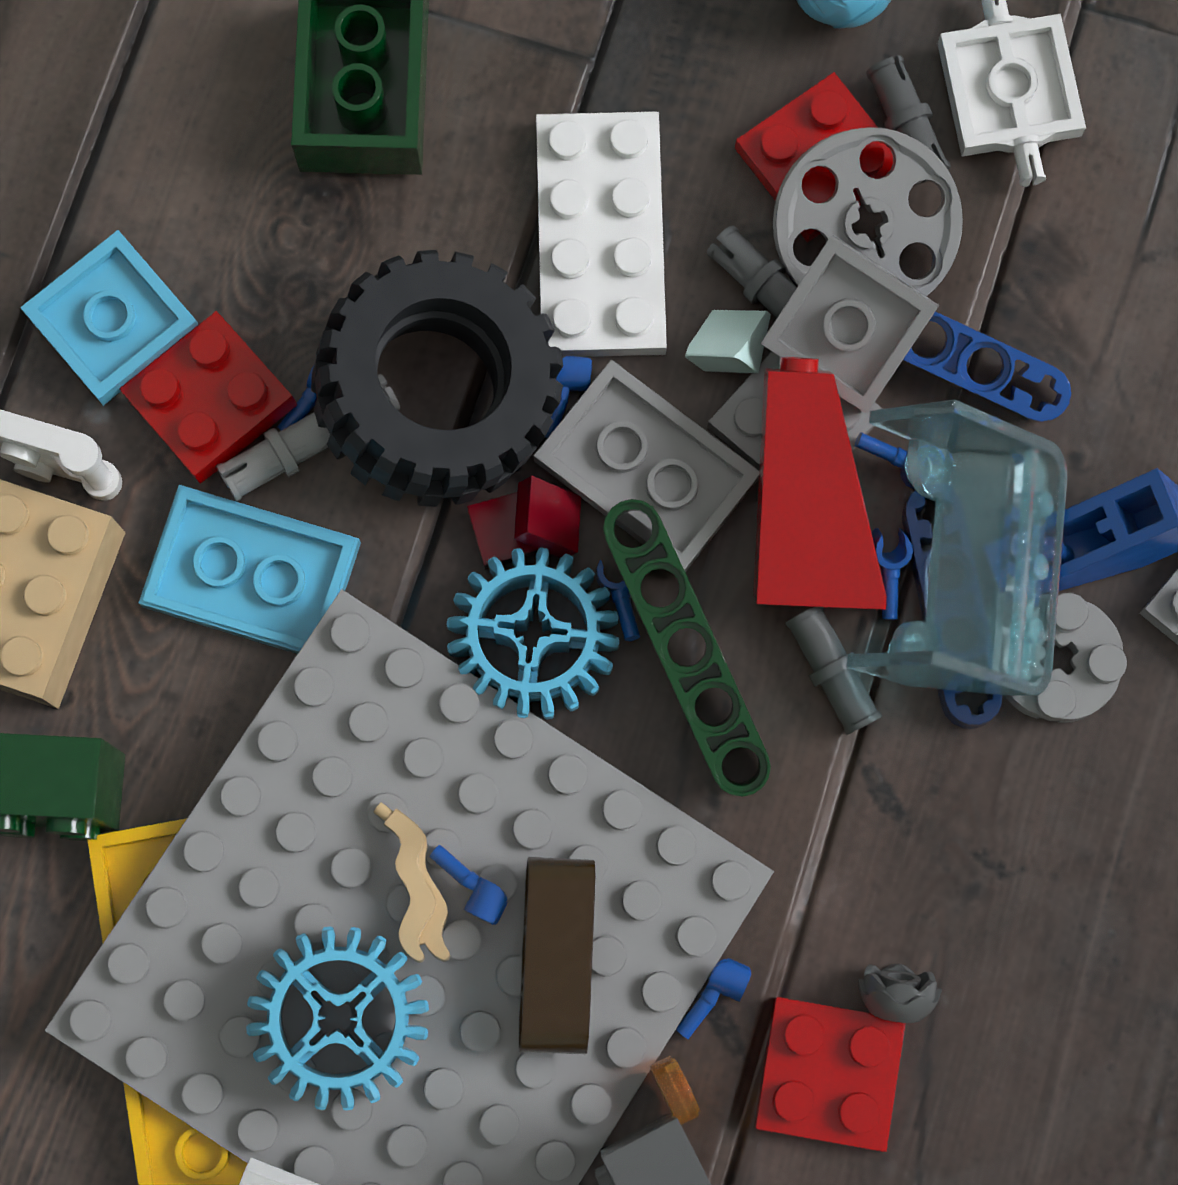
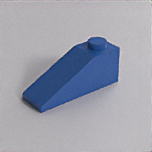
[983,468,1178,606]

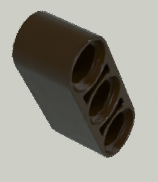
[519,857,596,1054]

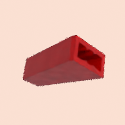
[753,357,887,610]

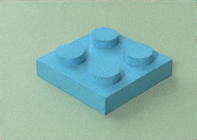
[20,230,199,406]

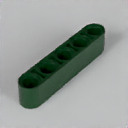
[603,499,771,797]

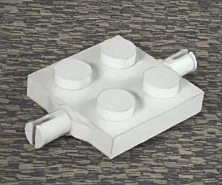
[937,0,1086,187]

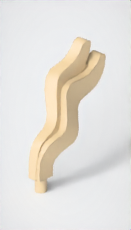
[374,802,450,963]

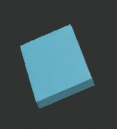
[139,485,361,654]

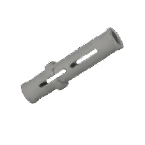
[216,374,400,501]

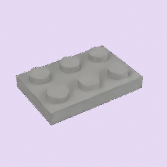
[534,360,759,572]

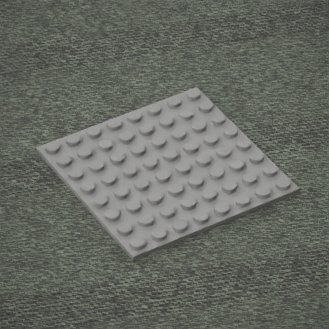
[45,589,774,1185]

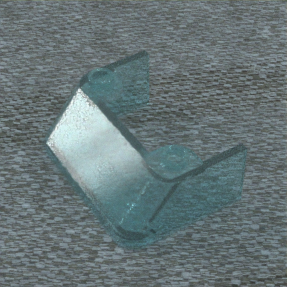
[846,399,1067,696]

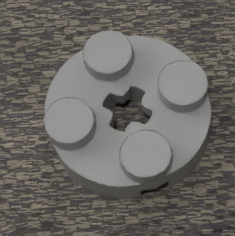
[995,593,1127,723]

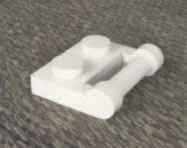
[0,409,122,501]

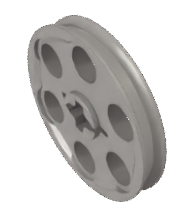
[773,127,963,296]

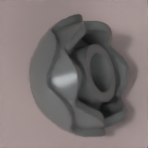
[858,963,942,1023]

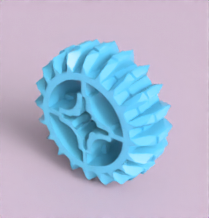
[447,548,619,720]
[246,926,429,1110]

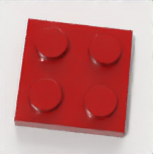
[735,72,893,243]
[119,311,297,484]
[754,997,906,1152]

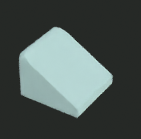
[685,310,771,373]

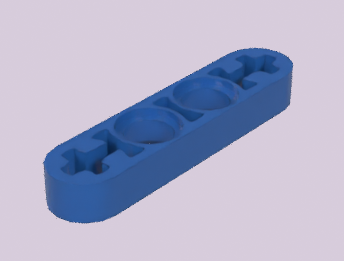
[903,311,1071,421]

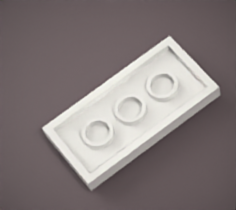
[536,112,667,357]

